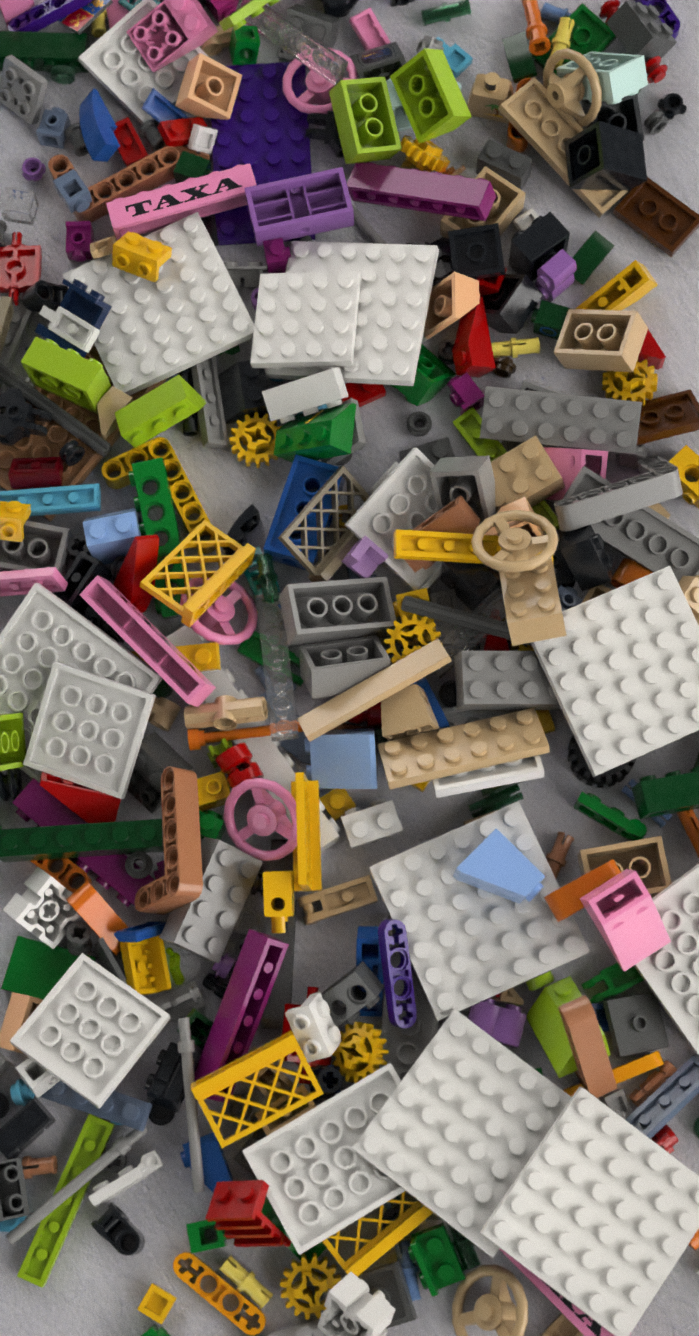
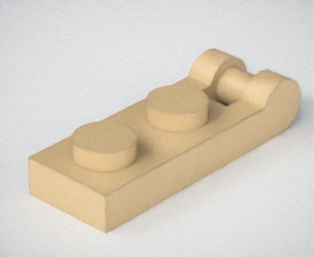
[297,875,378,926]

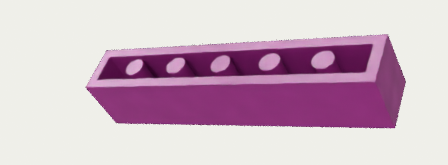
[347,162,496,221]
[12,778,155,907]
[194,929,289,1104]

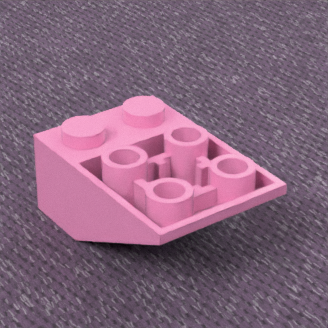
[127,0,218,72]
[543,447,608,501]
[580,869,671,972]

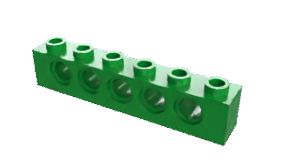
[128,458,185,619]

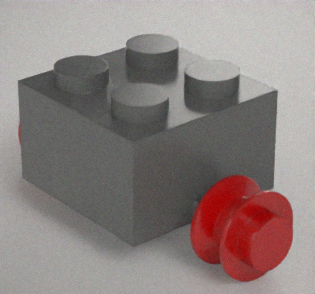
[599,0,677,83]

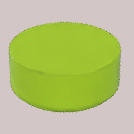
[526,970,554,991]

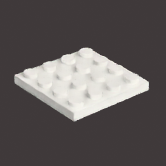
[78,0,210,125]
[250,270,361,368]
[345,447,442,591]
[23,662,156,799]
[432,706,545,798]
[10,953,171,1109]

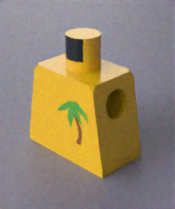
[263,870,294,933]

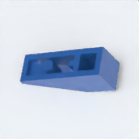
[356,926,384,1017]
[180,1132,234,1193]

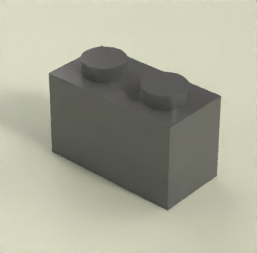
[476,139,533,190]

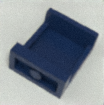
[34,279,112,358]

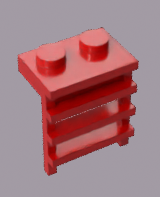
[205,1180,291,1247]

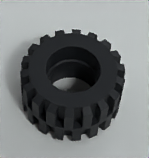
[567,735,637,788]

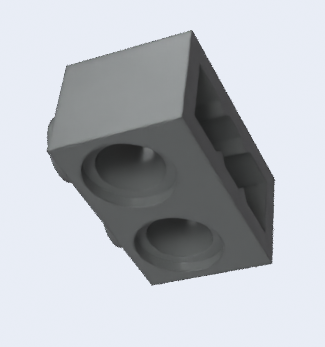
[321,961,384,1027]

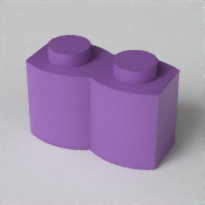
[535,249,577,302]
[467,998,527,1048]

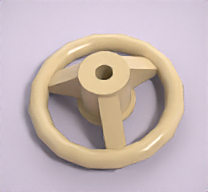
[543,48,602,127]
[471,510,559,573]
[452,1264,528,1336]

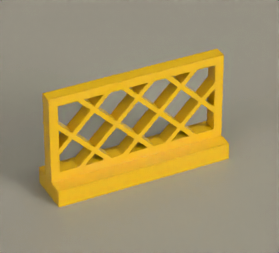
[139,519,256,628]
[291,772,322,892]
[190,1030,324,1148]
[322,1191,433,1277]

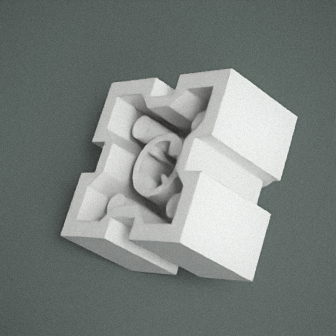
[3,867,80,950]
[317,1272,395,1336]

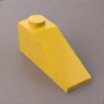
[576,260,658,311]

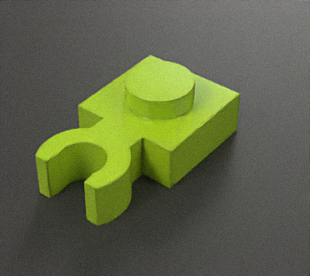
[206,738,233,769]

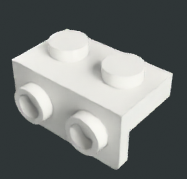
[341,798,403,849]
[285,992,342,1062]

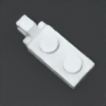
[39,305,100,353]
[88,1150,164,1207]

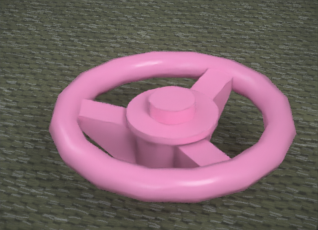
[282,47,358,114]
[180,578,258,645]
[223,778,297,861]

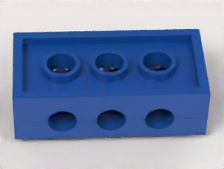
[263,454,345,571]

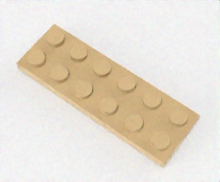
[498,77,632,218]
[377,708,550,789]

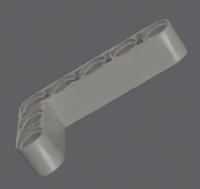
[554,455,683,531]

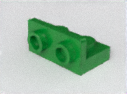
[408,1223,466,1297]

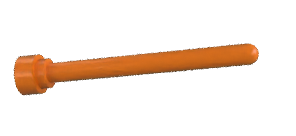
[187,722,303,751]

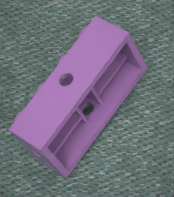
[245,167,354,247]

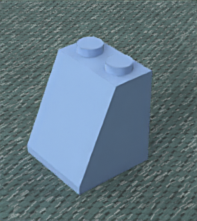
[83,508,141,565]
[304,728,377,789]
[453,828,545,904]

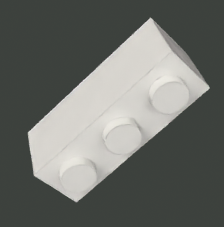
[262,367,349,424]

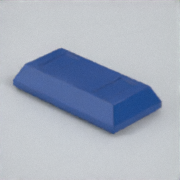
[142,88,189,123]
[114,921,167,942]

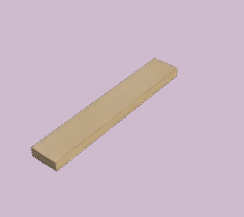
[297,639,451,742]

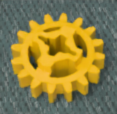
[400,135,450,174]
[602,359,658,406]
[229,412,282,468]
[384,614,443,664]
[332,1021,389,1083]
[280,1253,342,1320]

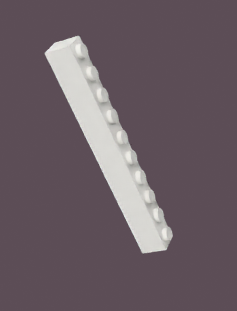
[166,625,341,853]

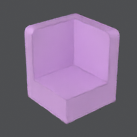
[341,536,388,578]

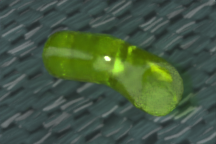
[166,947,185,985]

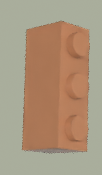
[404,495,480,573]

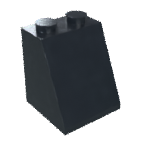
[564,121,647,190]
[441,561,502,615]

